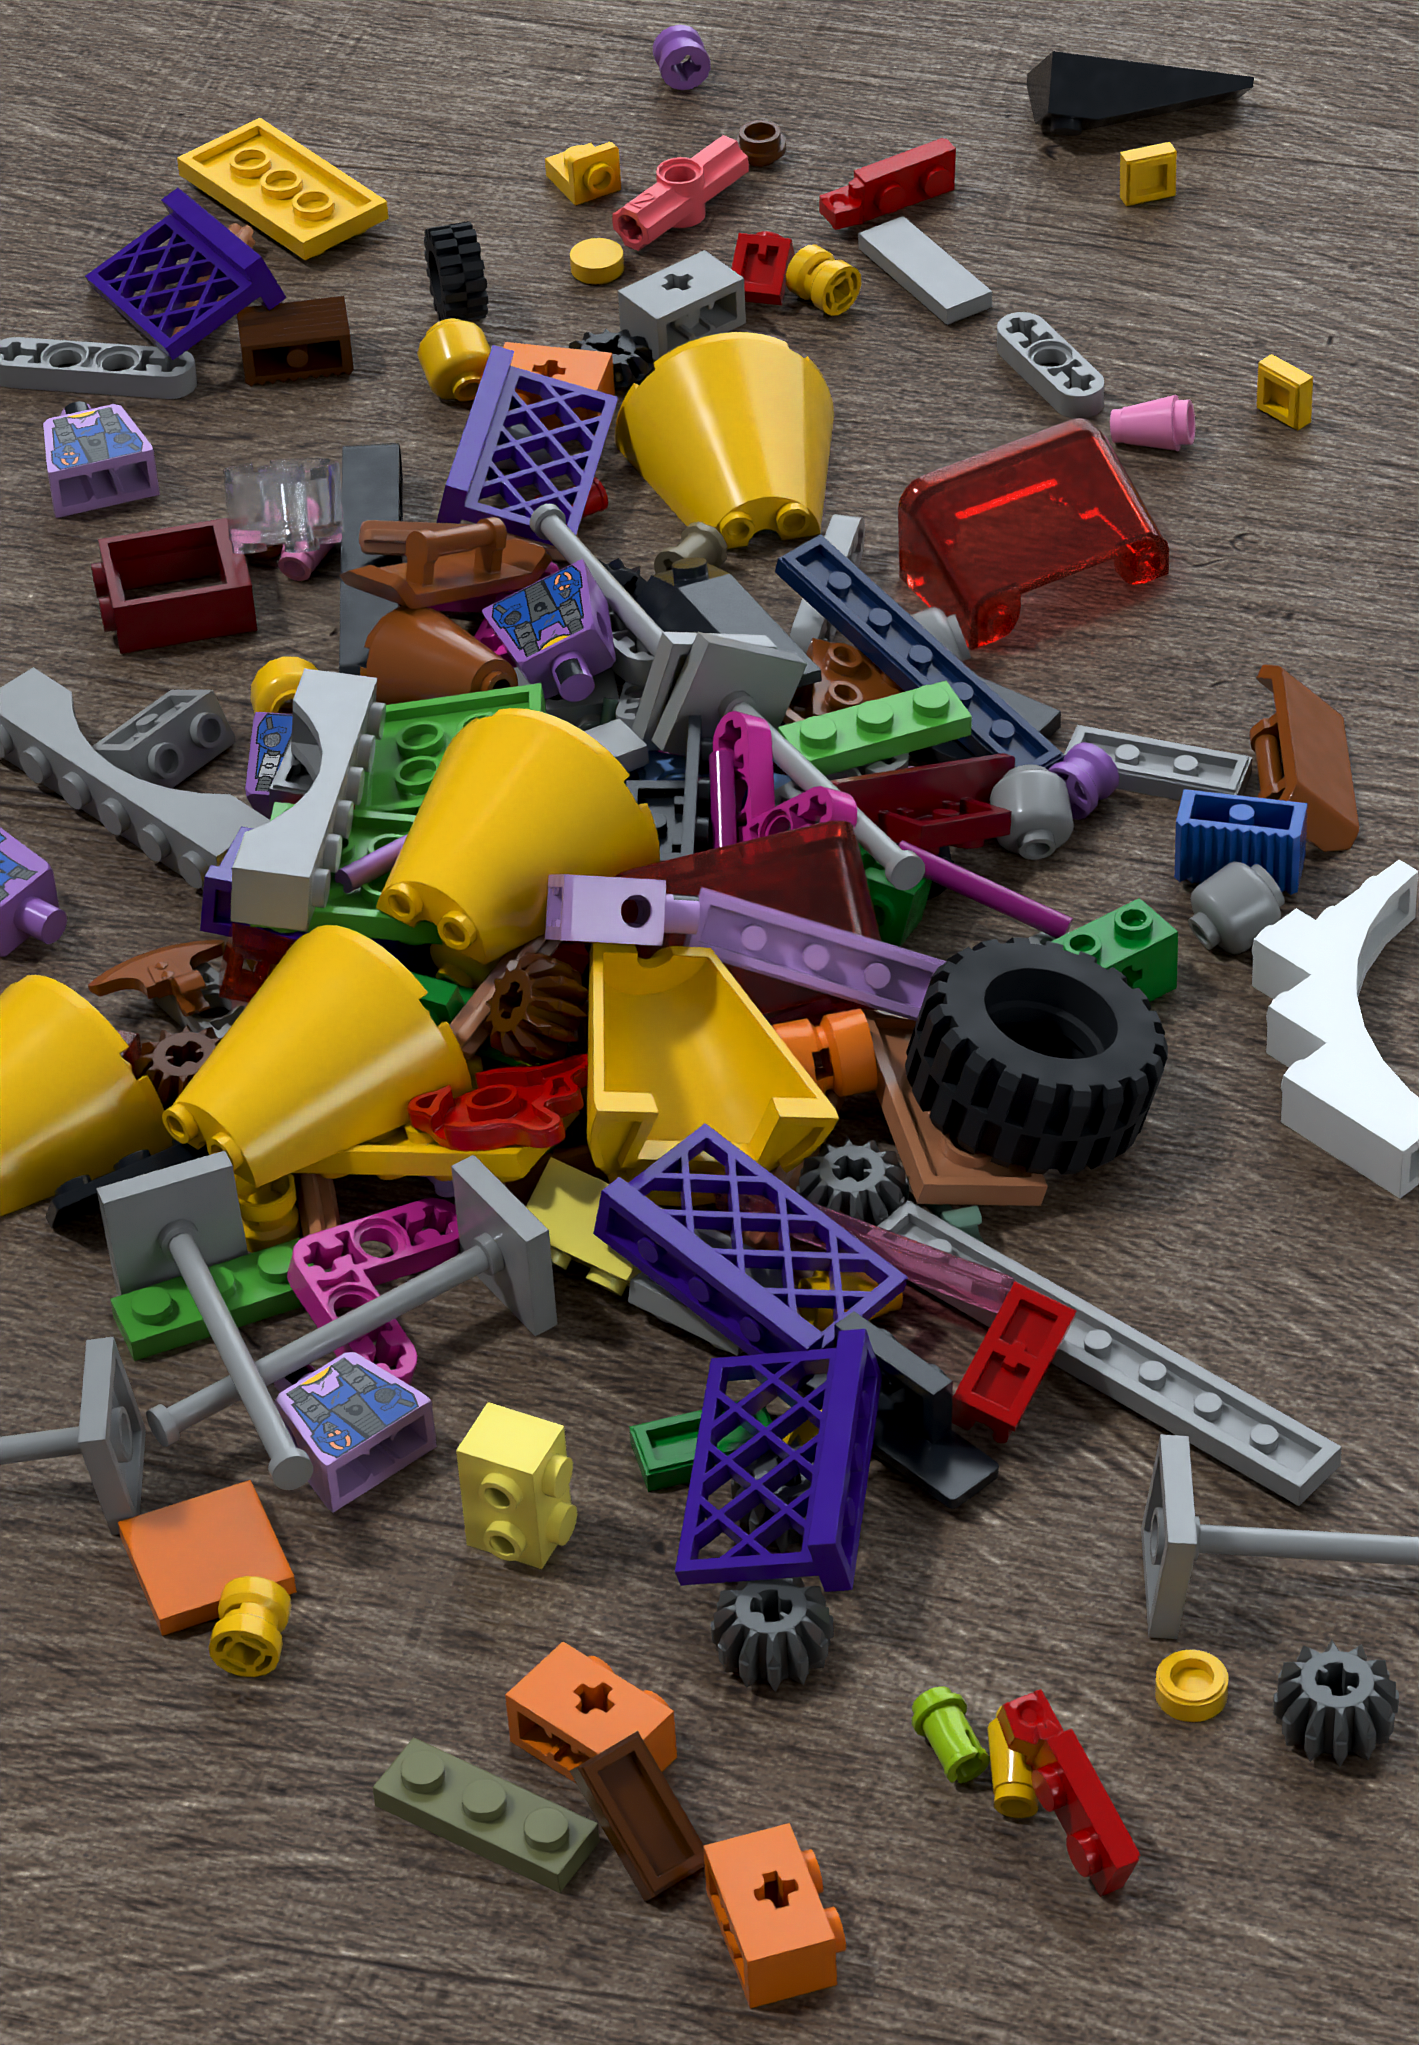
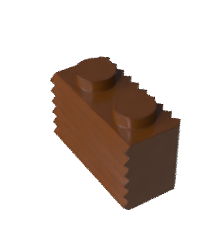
[237,296,354,387]

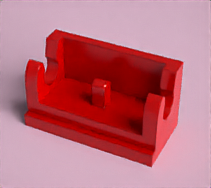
[952,1281,1077,1443]

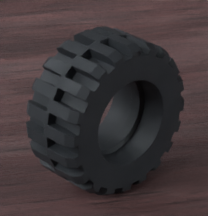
[905,938,1168,1175]

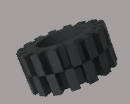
[424,221,489,321]

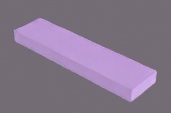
[683,887,947,1021]

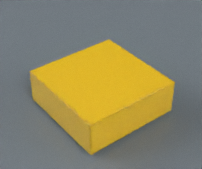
[1120,142,1177,206]
[1257,354,1313,431]

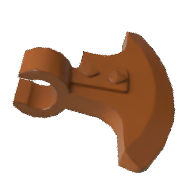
[88,940,226,1017]

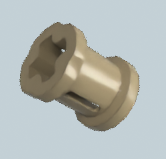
[654,521,727,574]

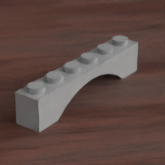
[0,667,270,890]
[231,668,386,932]

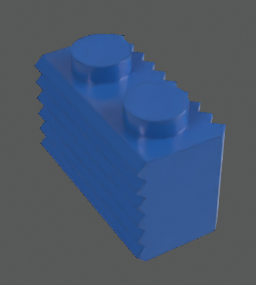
[1174,789,1308,895]

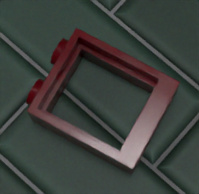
[91,517,258,654]

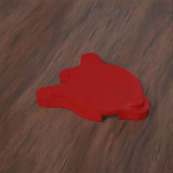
[407,1054,588,1151]

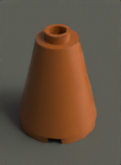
[360,606,518,705]

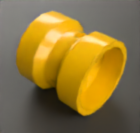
[786,244,861,316]
[234,1173,301,1253]
[208,1576,292,1677]

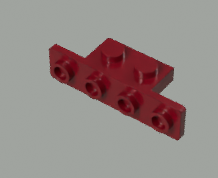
[830,753,1015,855]

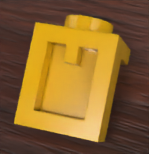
[545,142,621,206]

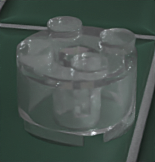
[223,458,345,554]

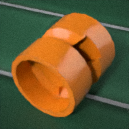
[771,1008,878,1097]

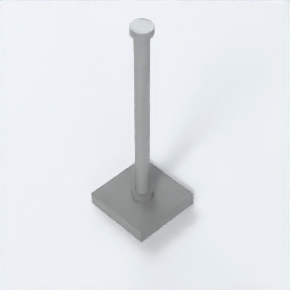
[530,504,777,751]
[651,632,925,890]
[96,1151,313,1490]
[146,1155,558,1447]
[0,1337,146,1535]
[1141,1434,1419,1639]

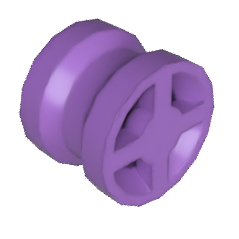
[653,25,711,90]
[1048,742,1120,820]

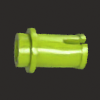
[912,1686,990,1783]

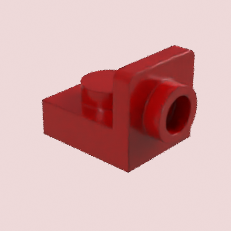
[731,231,795,306]

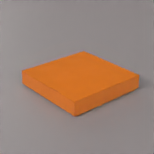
[118,1480,297,1636]

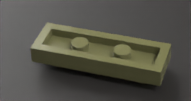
[372,1737,600,1893]

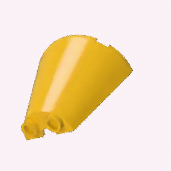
[615,332,834,549]
[376,708,660,965]
[162,925,473,1188]
[587,942,839,1206]
[0,975,173,1217]

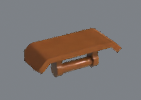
[339,517,552,609]
[1249,665,1359,852]

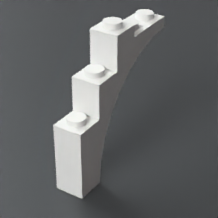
[1252,860,1419,1199]

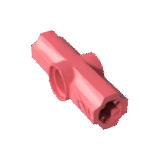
[612,135,749,251]

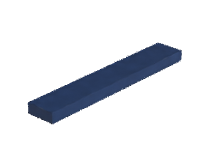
[775,534,1065,770]

